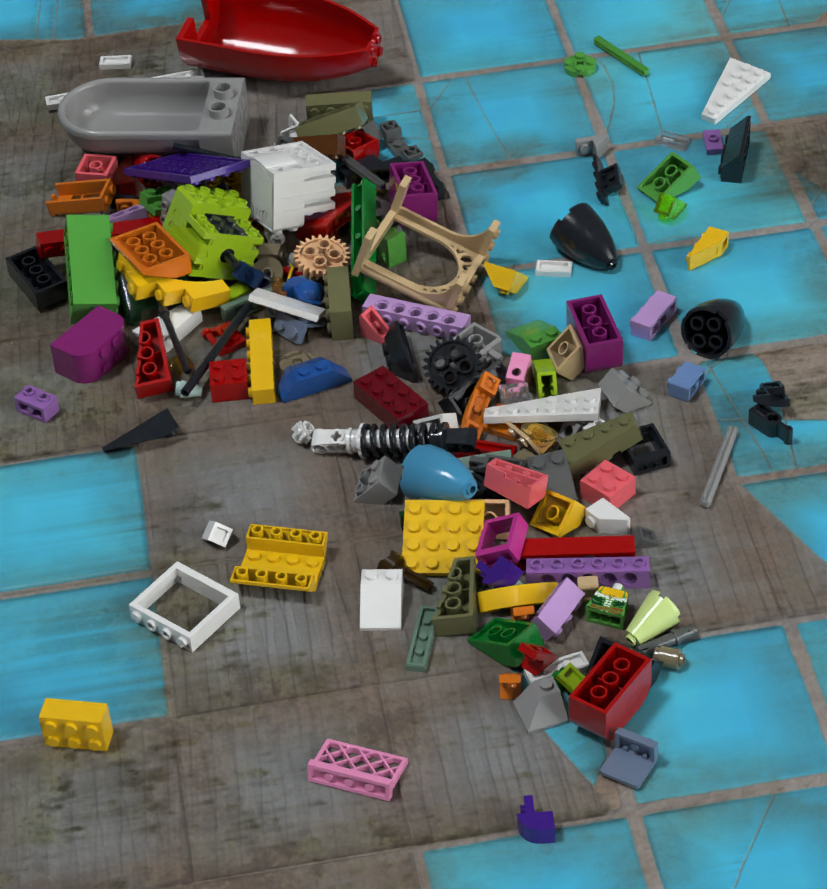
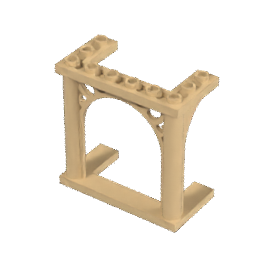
[351,175,501,312]

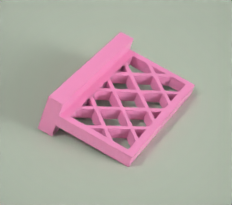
[307,738,408,801]

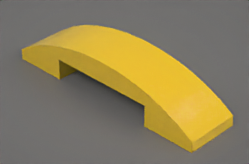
[477,582,558,613]

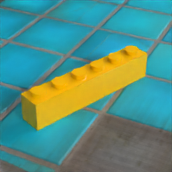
[246,318,276,405]

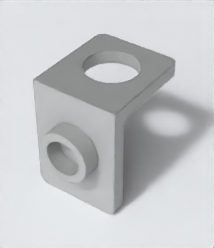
[558,421,589,438]

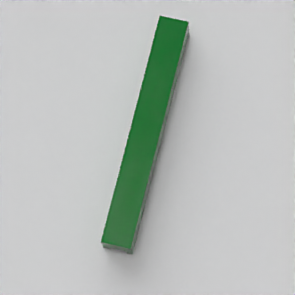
[351,177,376,304]

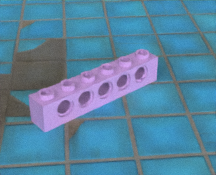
[362,294,471,339]

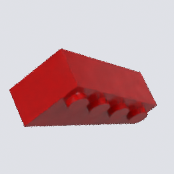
[134,318,174,399]

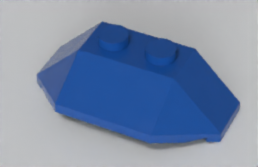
[276,357,352,403]

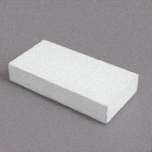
[99,55,133,70]
[535,260,572,278]

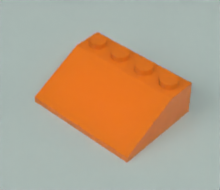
[109,222,192,278]

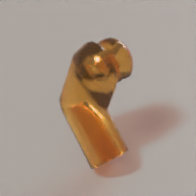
[272,277,287,297]

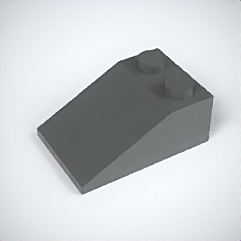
[524,449,578,507]

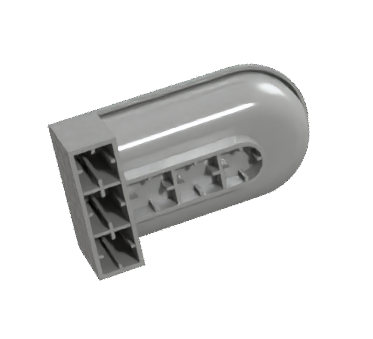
[58,78,250,157]

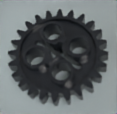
[423,335,484,395]

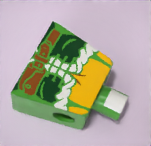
[586,583,629,630]

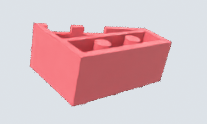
[484,458,548,509]

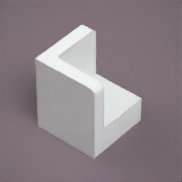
[202,521,233,547]

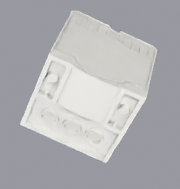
[241,141,336,234]

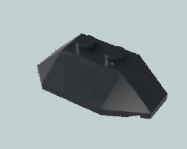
[382,321,417,383]

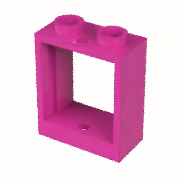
[475,512,528,567]

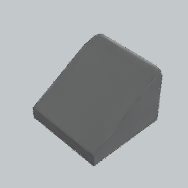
[630,526,658,549]

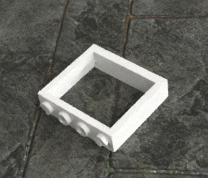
[129,561,240,653]

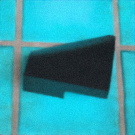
[752,381,790,407]

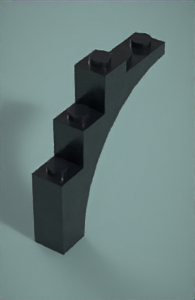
[338,154,446,201]

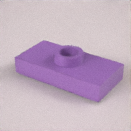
[703,129,723,155]

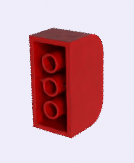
[568,642,652,741]

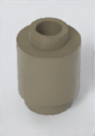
[653,646,686,670]

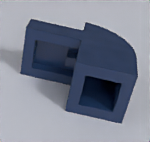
[231,260,271,289]

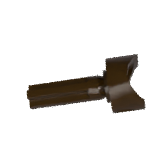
[377,550,434,592]

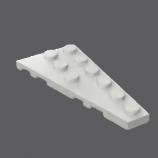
[701,58,771,125]
[483,388,602,424]

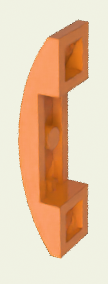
[461,371,501,440]

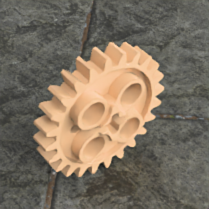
[293,234,351,280]

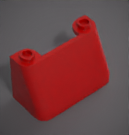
[296,192,351,242]

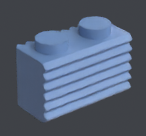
[667,361,706,402]

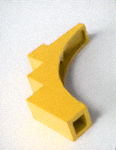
[116,253,231,313]

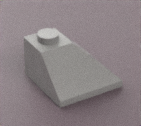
[513,676,568,735]

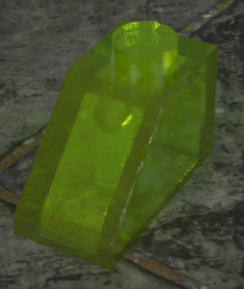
[653,192,687,221]

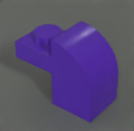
[475,555,524,589]
[517,795,555,844]

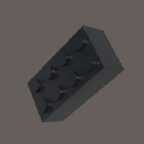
[5,246,68,310]

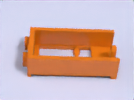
[45,178,116,217]

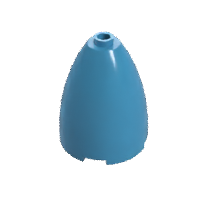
[399,444,477,501]

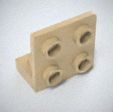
[505,420,559,455]

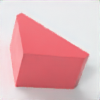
[359,305,390,344]

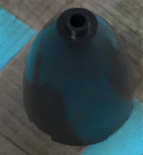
[550,203,618,271]
[681,298,744,359]

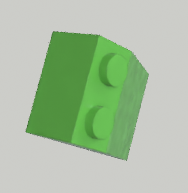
[637,151,701,204]
[506,320,561,365]

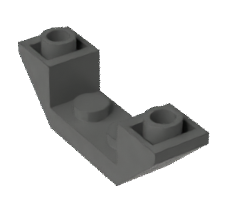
[379,120,423,162]

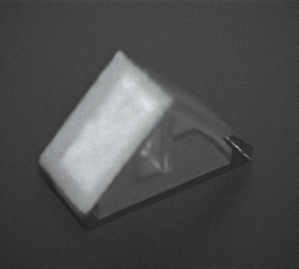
[499,382,530,405]

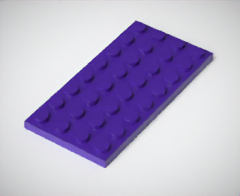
[123,152,251,186]

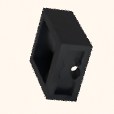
[621,423,671,476]

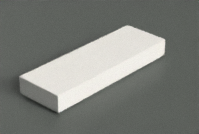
[524,651,589,684]

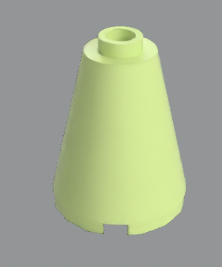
[625,590,681,646]

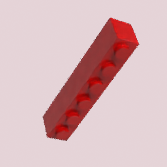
[514,535,635,570]

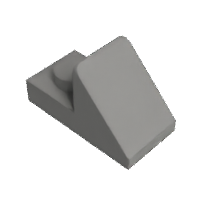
[575,134,608,158]

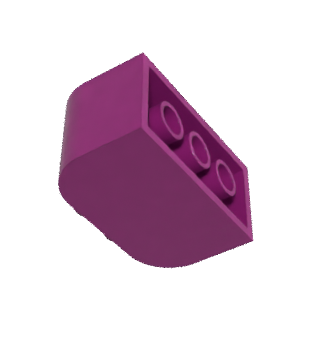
[389,161,438,227]
[566,294,623,373]
[50,306,129,384]

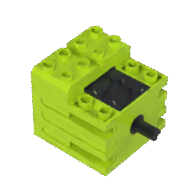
[162,184,264,281]

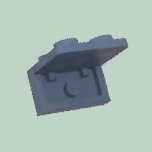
[272,311,326,344]
[600,727,658,789]

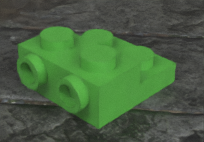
[139,186,172,217]

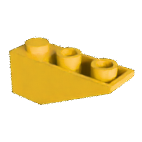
[686,226,729,271]

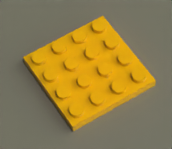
[402,500,485,577]

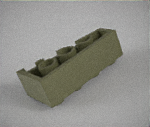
[560,411,643,481]
[432,556,478,637]

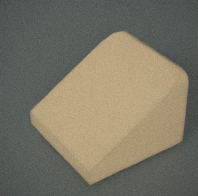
[577,576,599,602]

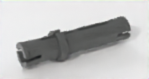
[635,623,697,655]

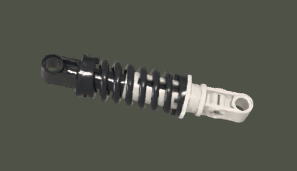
[310,422,478,459]

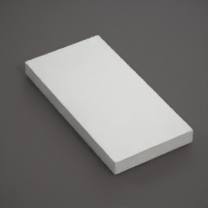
[248,288,325,322]

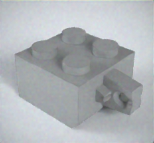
[451,322,503,369]

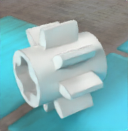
[291,421,315,445]

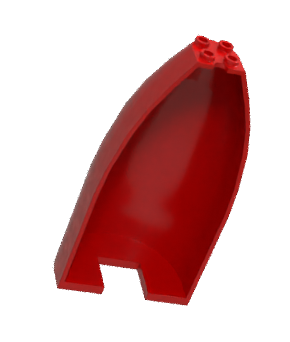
[176,0,383,82]

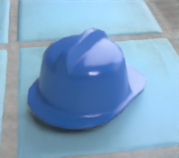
[283,276,325,306]

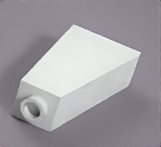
[132,304,203,352]

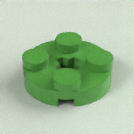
[564,52,596,78]

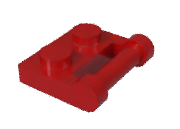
[201,321,247,356]

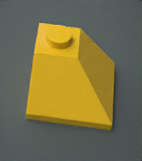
[484,261,529,295]
[529,489,587,537]

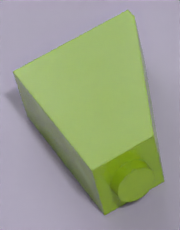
[532,358,558,399]

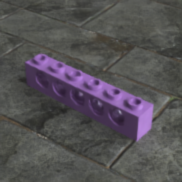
[526,556,650,589]

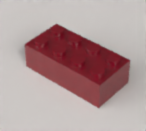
[353,366,429,429]

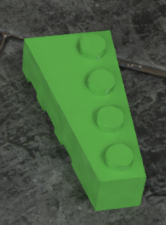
[349,218,407,269]

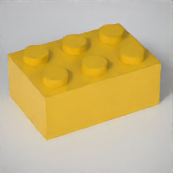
[38,698,113,751]

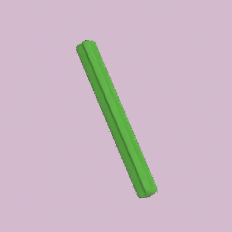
[594,36,649,76]

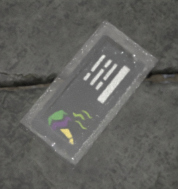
[654,130,692,152]

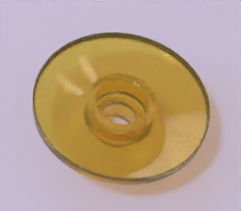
[521,423,559,444]

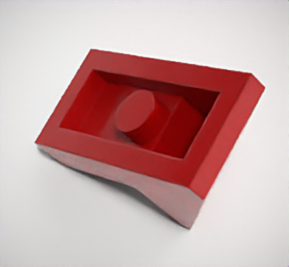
[518,642,558,676]

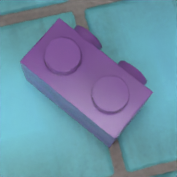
[14,385,59,423]

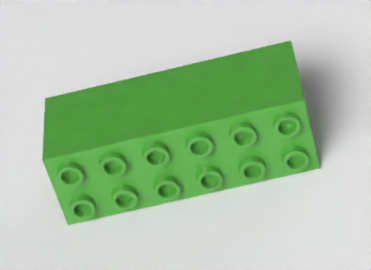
[64,215,120,324]

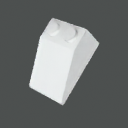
[360,569,404,631]

